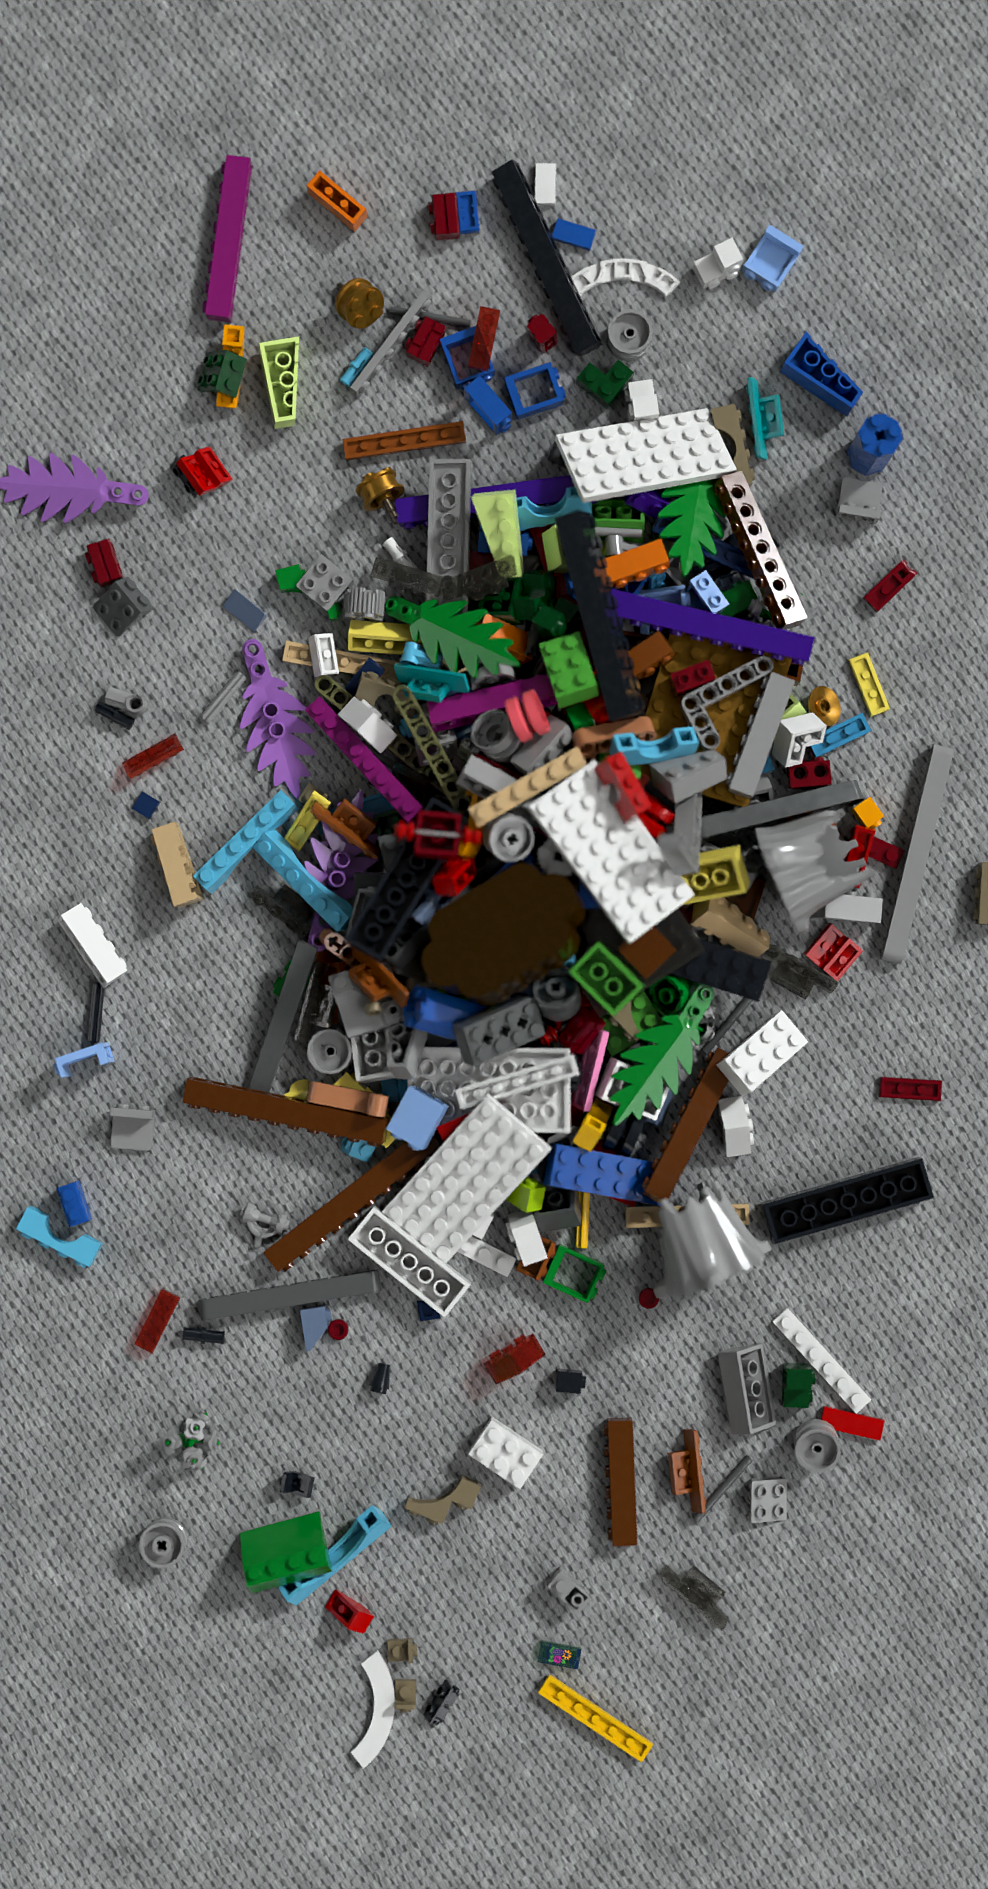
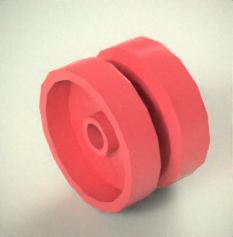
[505,689,550,743]

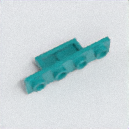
[746,377,785,461]
[394,663,470,703]

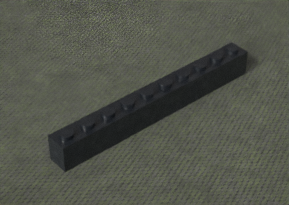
[492,159,603,357]

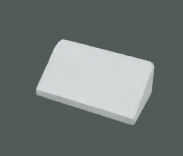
[308,633,339,677]

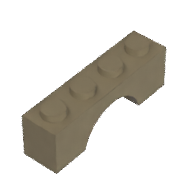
[710,404,755,487]

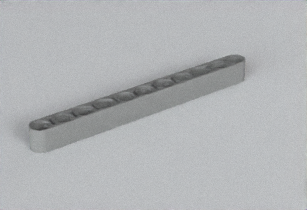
[880,744,954,965]

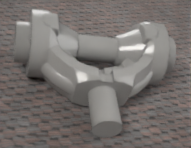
[240,1203,290,1248]

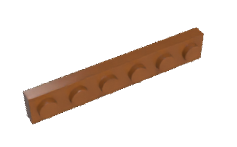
[343,421,466,461]

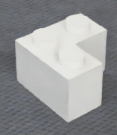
[693,238,743,289]
[624,379,659,422]
[338,697,397,753]
[772,712,827,768]
[718,1096,754,1157]
[506,1210,547,1266]

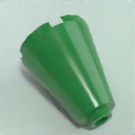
[649,975,701,1016]

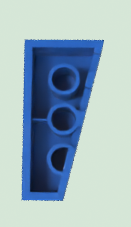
[780,331,863,417]

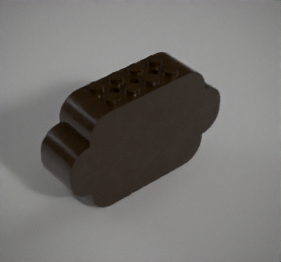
[422,863,586,1006]

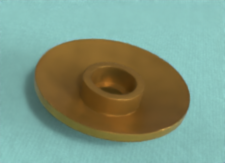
[808,686,841,726]

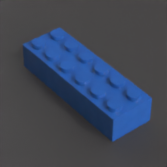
[543,1144,661,1206]

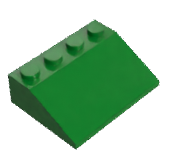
[240,1511,332,1594]

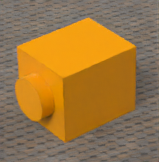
[851,797,884,829]

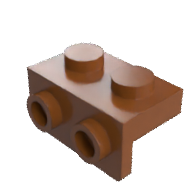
[515,1236,557,1282]

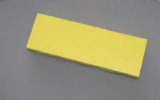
[848,652,890,717]
[284,791,331,851]

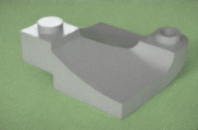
[328,961,403,1039]

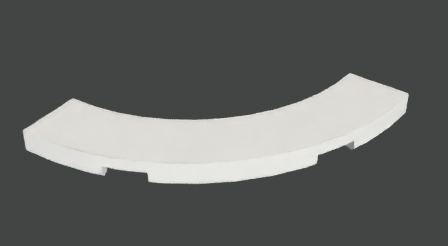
[572,258,680,298]
[351,1650,395,1769]

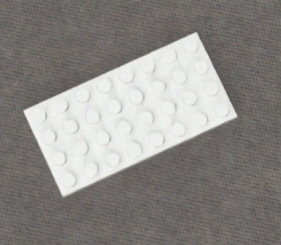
[555,408,737,503]
[528,759,695,944]
[407,1046,570,1133]
[382,1094,551,1263]

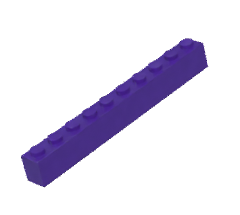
[395,475,597,529]
[612,589,815,666]

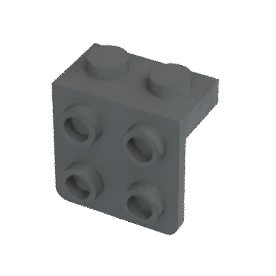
[93,577,154,636]

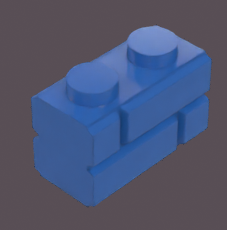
[56,1180,92,1227]

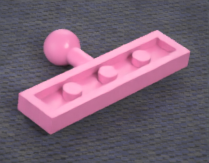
[571,1029,609,1112]

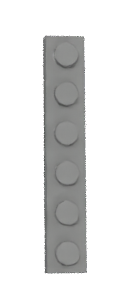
[350,288,432,395]

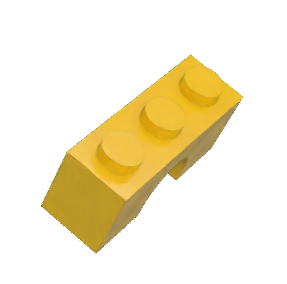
[573,1097,614,1152]

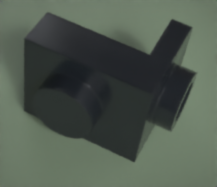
[280,1471,315,1498]

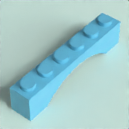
[193,790,299,894]
[253,830,353,932]
[278,1505,392,1606]

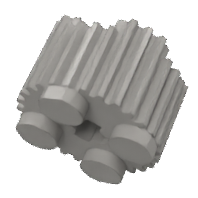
[343,587,385,622]
[538,838,575,877]

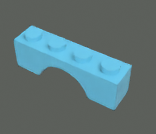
[516,486,592,531]
[609,727,699,765]
[16,1206,103,1268]

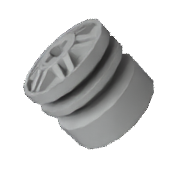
[471,709,525,764]

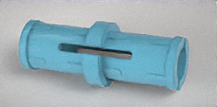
[339,347,374,387]

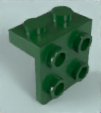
[197,350,247,398]

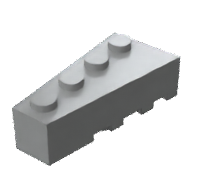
[387,1007,428,1080]

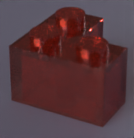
[483,1333,546,1384]

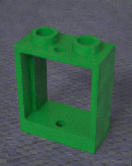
[542,1243,606,1303]

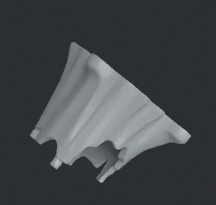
[755,808,877,933]
[653,1180,771,1298]

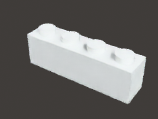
[58,903,127,988]

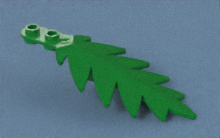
[657,478,726,577]
[384,596,520,678]
[609,984,714,1126]

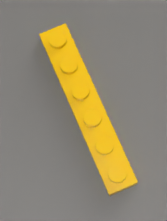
[538,1674,653,1763]

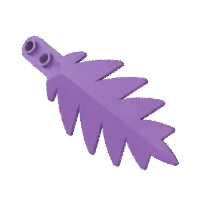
[0,453,149,524]
[240,639,315,799]
[304,790,379,952]

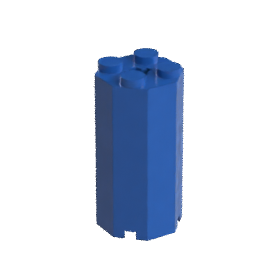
[847,413,903,476]
[401,985,489,1041]

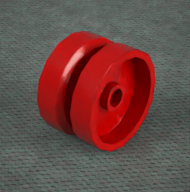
[638,790,675,838]

